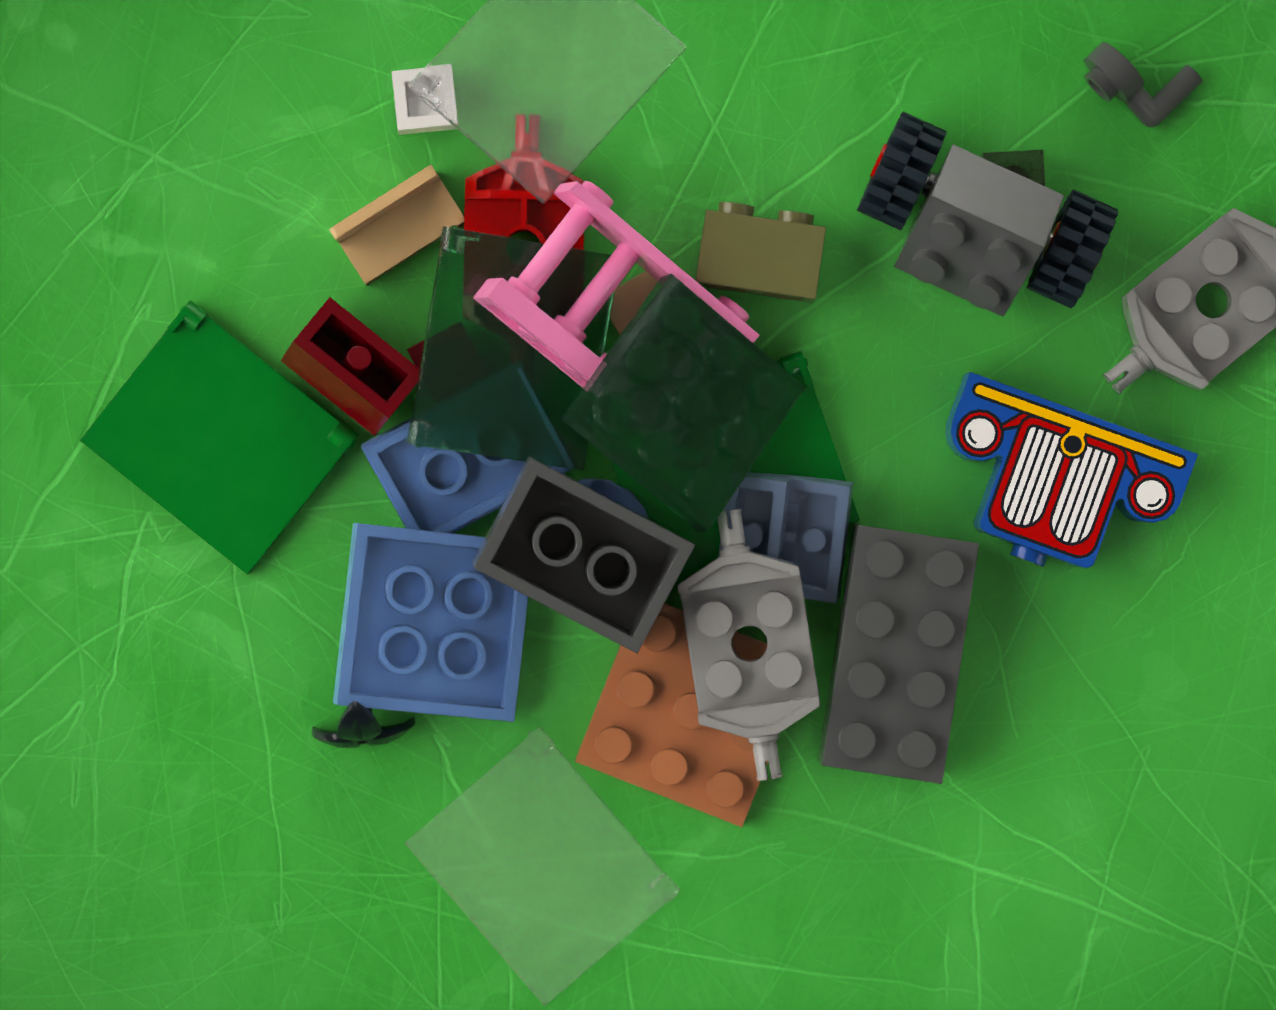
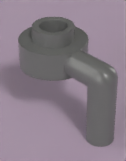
[1084,42,1203,127]

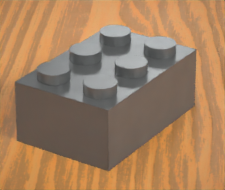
[472,456,695,654]

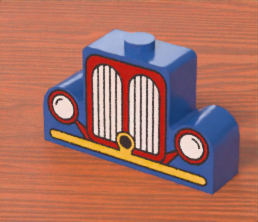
[945,372,1198,568]

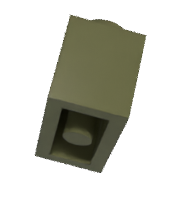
[695,202,826,303]

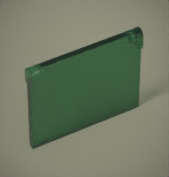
[407,225,614,471]

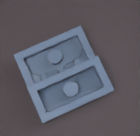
[718,472,854,603]

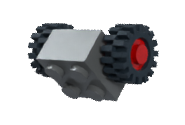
[857,111,1118,317]

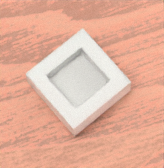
[392,65,459,135]

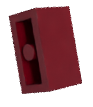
[281,297,425,436]

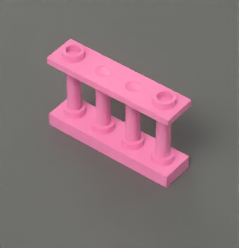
[473,181,759,450]

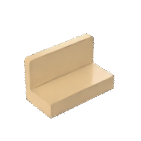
[329,165,464,285]

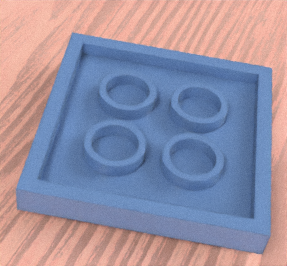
[333,523,528,722]

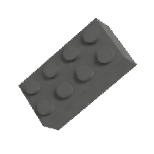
[818,524,979,784]

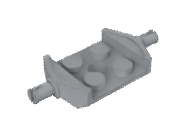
[1103,208,1276,394]
[677,509,820,781]

